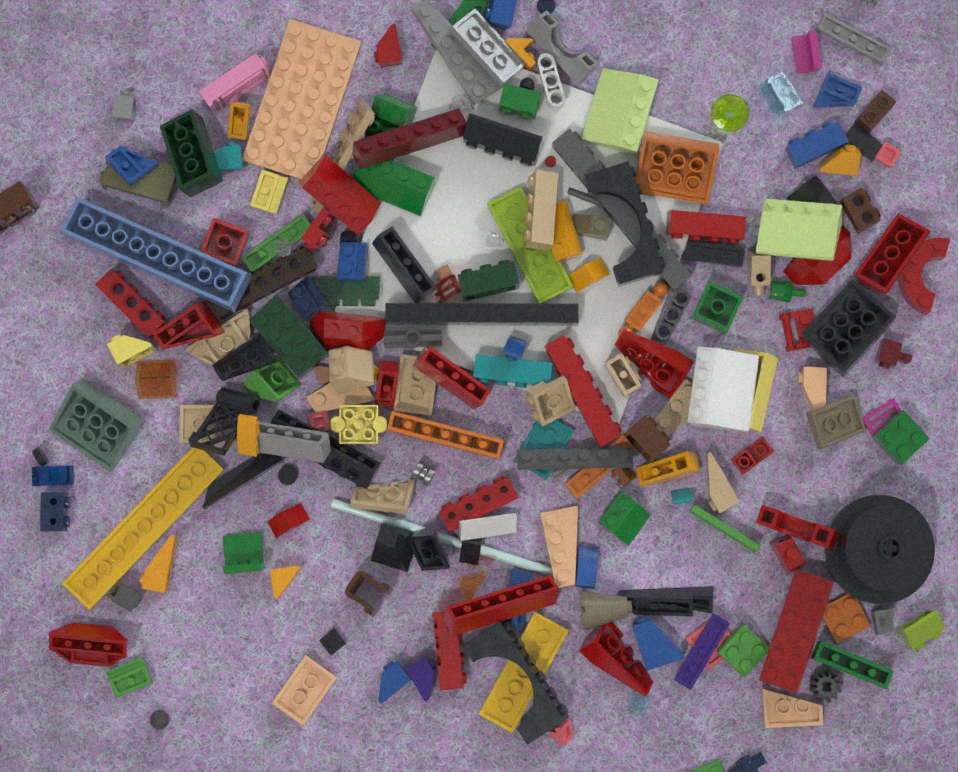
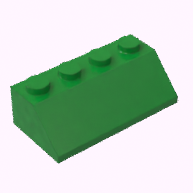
[353,160,436,217]

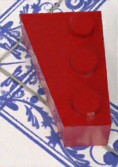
[152,300,225,350]

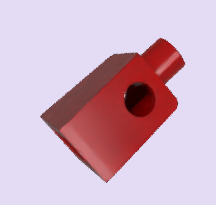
[769,534,805,575]

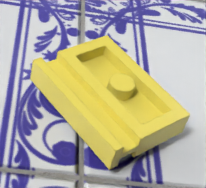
[250,170,289,215]

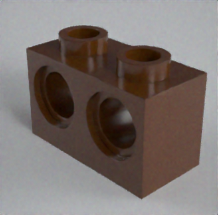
[854,90,896,133]
[839,188,881,234]

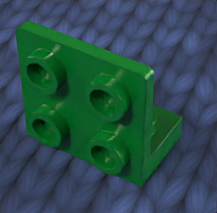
[223,532,265,574]

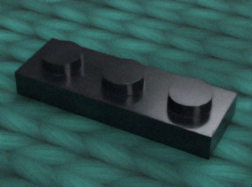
[685,240,744,267]

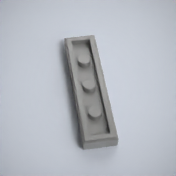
[816,13,891,65]

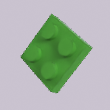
[716,623,770,678]

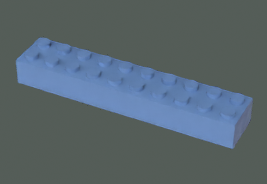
[60,197,251,312]

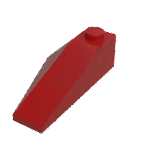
[614,330,694,399]
[579,622,654,696]

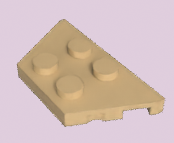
[185,309,252,367]

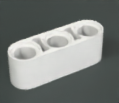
[537,53,565,110]

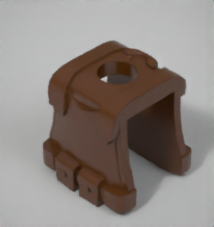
[345,571,393,617]

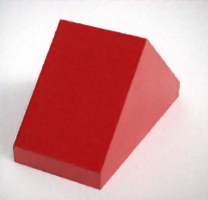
[267,503,310,538]

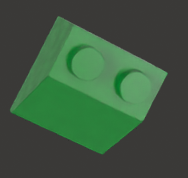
[598,491,651,546]

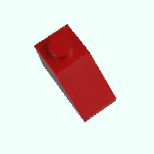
[374,23,402,68]
[375,360,399,407]

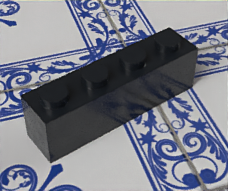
[372,226,437,303]

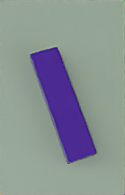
[674,613,730,690]

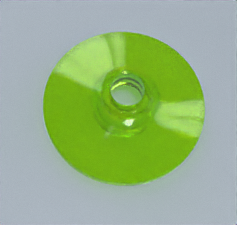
[711,94,749,132]

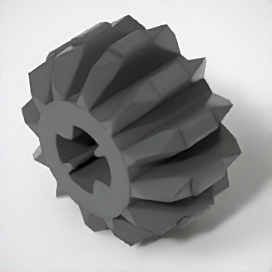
[809,670,842,703]

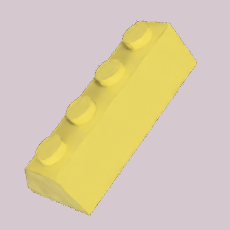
[734,348,778,433]

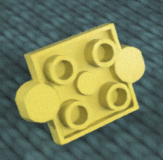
[330,405,388,444]

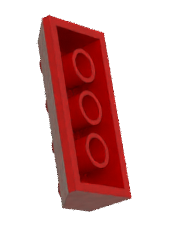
[299,153,381,236]
[854,213,931,294]

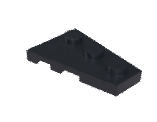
[212,334,278,381]

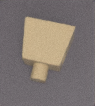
[747,250,771,296]

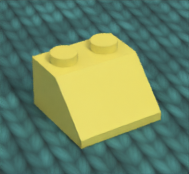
[107,335,157,368]

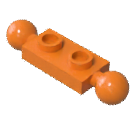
[618,281,669,337]

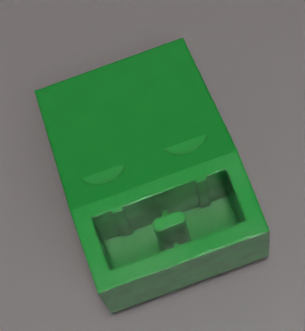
[364,93,418,161]

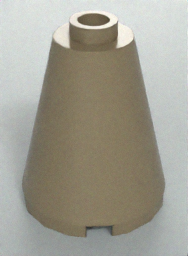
[580,591,632,630]

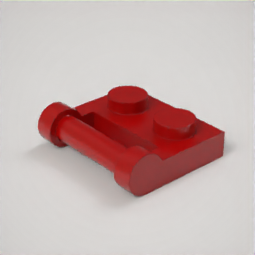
[779,308,815,352]

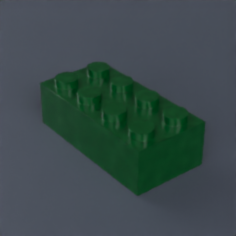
[160,109,223,198]
[249,295,329,380]

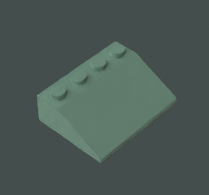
[49,378,145,472]

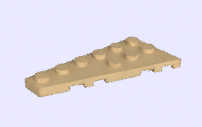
[310,96,375,213]

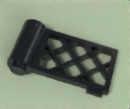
[188,387,260,456]

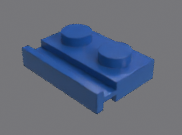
[337,242,369,281]

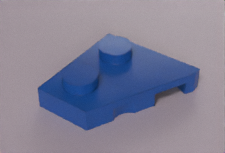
[813,73,863,108]
[105,146,159,186]

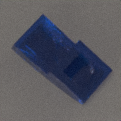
[32,465,74,487]

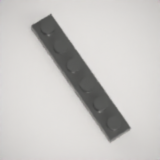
[517,447,634,470]

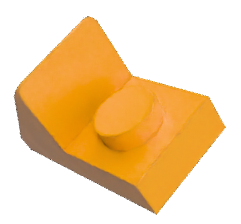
[505,38,536,71]
[227,101,252,140]

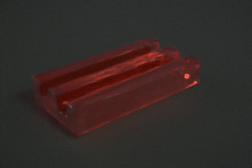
[435,274,461,303]

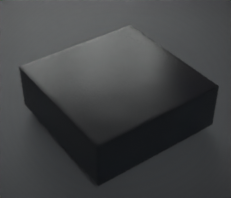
[319,628,346,655]

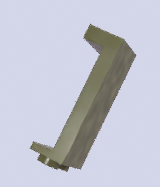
[99,149,177,208]

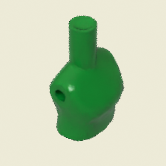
[769,280,806,302]

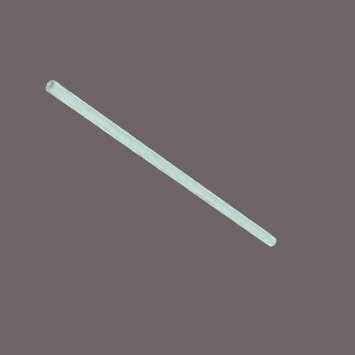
[331,498,588,589]

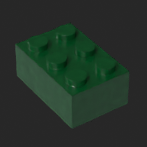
[458,259,520,302]

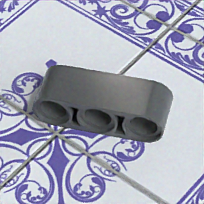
[654,289,691,342]

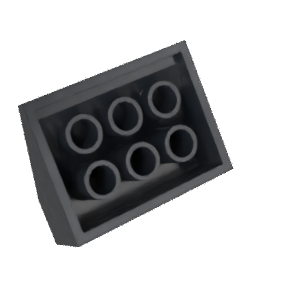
[800,280,896,378]

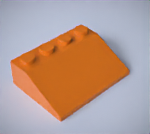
[635,131,719,204]

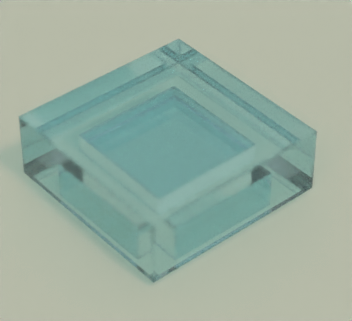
[626,691,651,717]

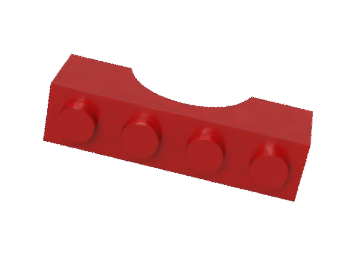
[756,505,839,551]

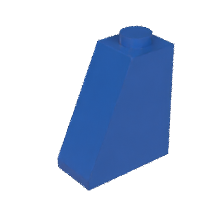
[631,617,684,671]

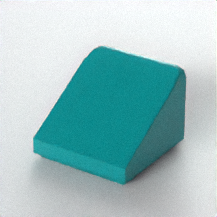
[671,488,693,505]

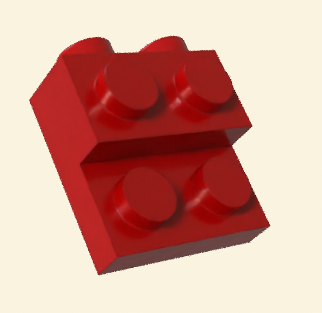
[301,207,336,251]

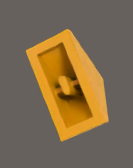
[568,258,610,293]
[270,566,301,599]

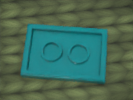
[513,419,575,480]

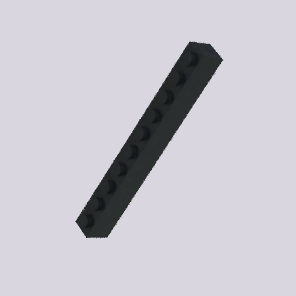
[385,303,578,326]

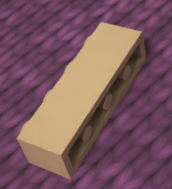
[523,169,558,251]

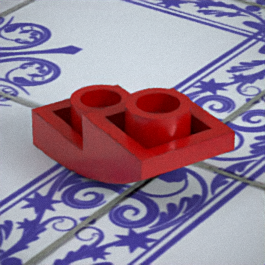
[731,436,774,475]

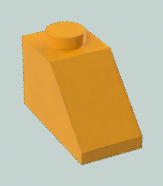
[818,145,861,176]

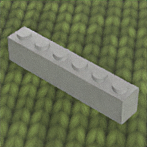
[214,417,331,463]

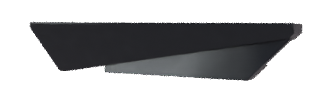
[202,453,284,510]
[618,586,714,617]

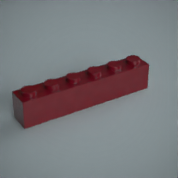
[352,108,467,169]

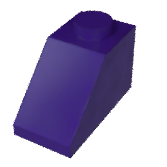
[405,656,436,702]

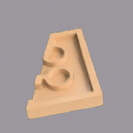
[762,689,824,728]

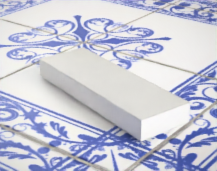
[459,513,517,541]

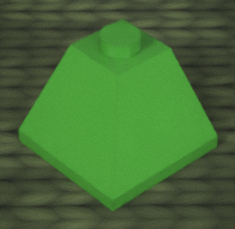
[243,356,302,402]

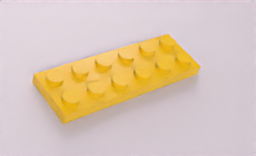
[479,612,569,733]

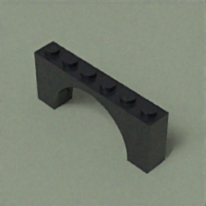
[584,161,666,287]
[463,620,569,744]

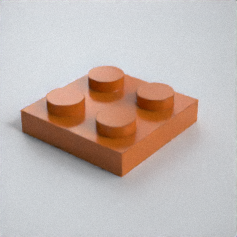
[823,594,871,644]

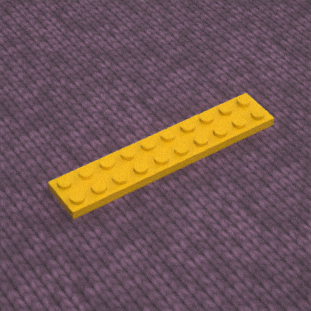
[62,447,225,610]

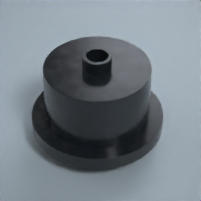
[824,495,935,604]

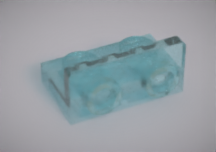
[759,71,803,118]

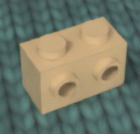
[604,353,642,398]

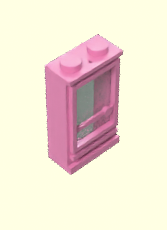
[199,53,270,115]

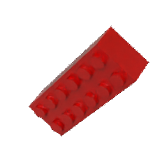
[759,569,834,694]

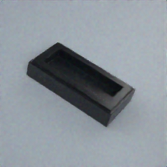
[846,123,882,162]

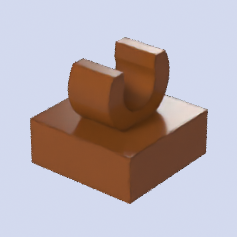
[611,468,637,486]

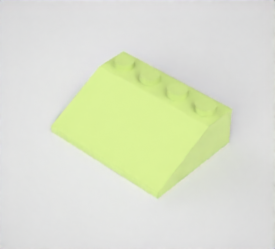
[582,68,658,156]
[756,199,842,261]

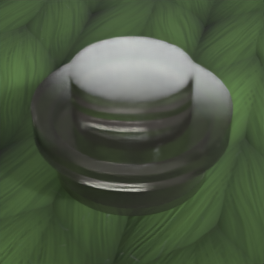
[150,710,169,730]

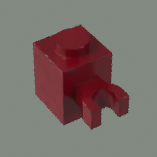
[874,338,913,369]

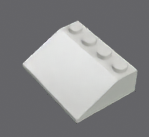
[687,347,760,432]

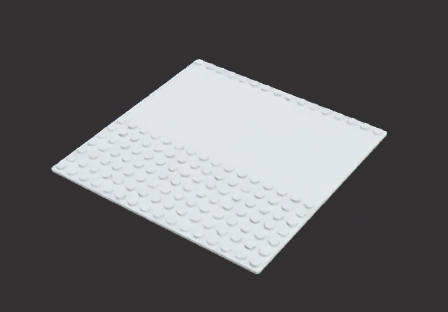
[334,50,723,424]

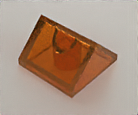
[135,359,177,399]
[457,571,487,601]

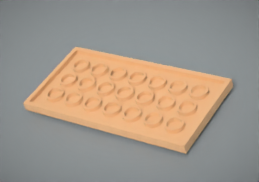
[243,19,362,180]

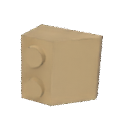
[329,346,374,394]

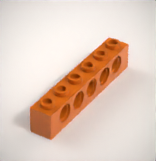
[387,411,504,460]

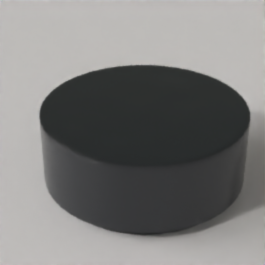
[340,231,359,242]
[32,447,49,467]
[278,466,298,485]

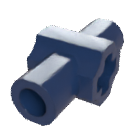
[727,752,767,772]

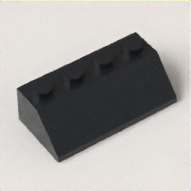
[463,113,543,167]

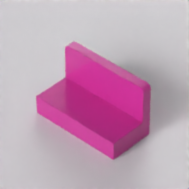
[791,30,822,74]

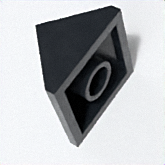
[786,176,839,205]
[406,525,450,571]

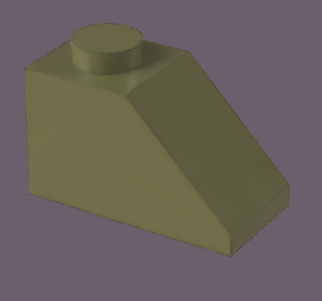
[572,214,611,241]

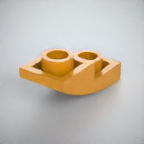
[237,414,260,457]

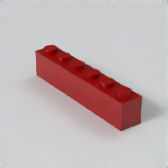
[544,335,622,448]
[443,575,559,636]

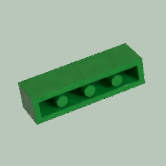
[811,640,894,689]

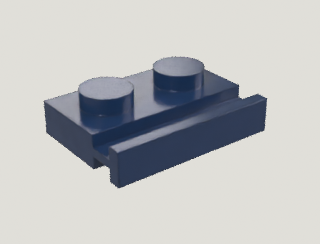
[288,275,328,322]

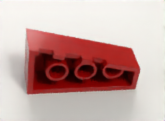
[432,611,467,691]

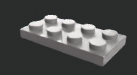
[449,9,526,87]

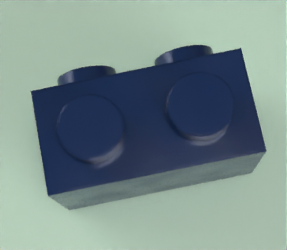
[40,492,71,532]

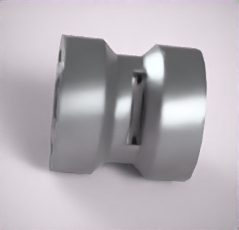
[411,460,437,486]

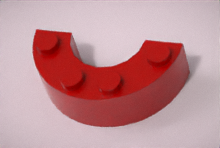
[898,238,950,315]

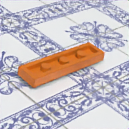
[565,435,636,499]

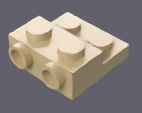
[525,376,576,427]

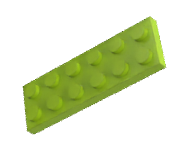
[487,186,573,304]

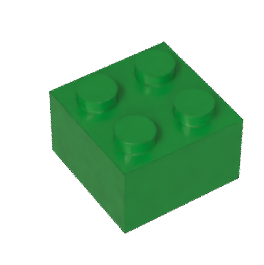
[691,281,744,334]
[871,410,930,465]

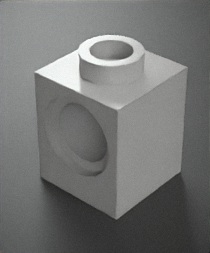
[112,93,137,123]

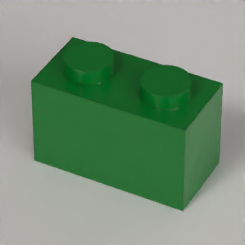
[499,83,541,120]

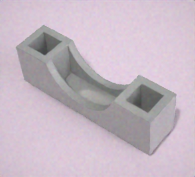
[526,11,599,85]

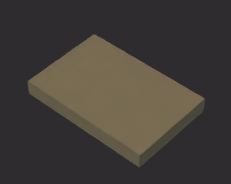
[806,394,866,450]

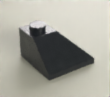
[371,523,413,572]

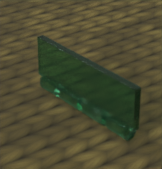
[310,276,381,307]

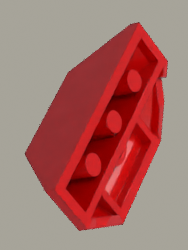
[783,225,852,285]
[310,311,386,352]
[49,622,127,667]

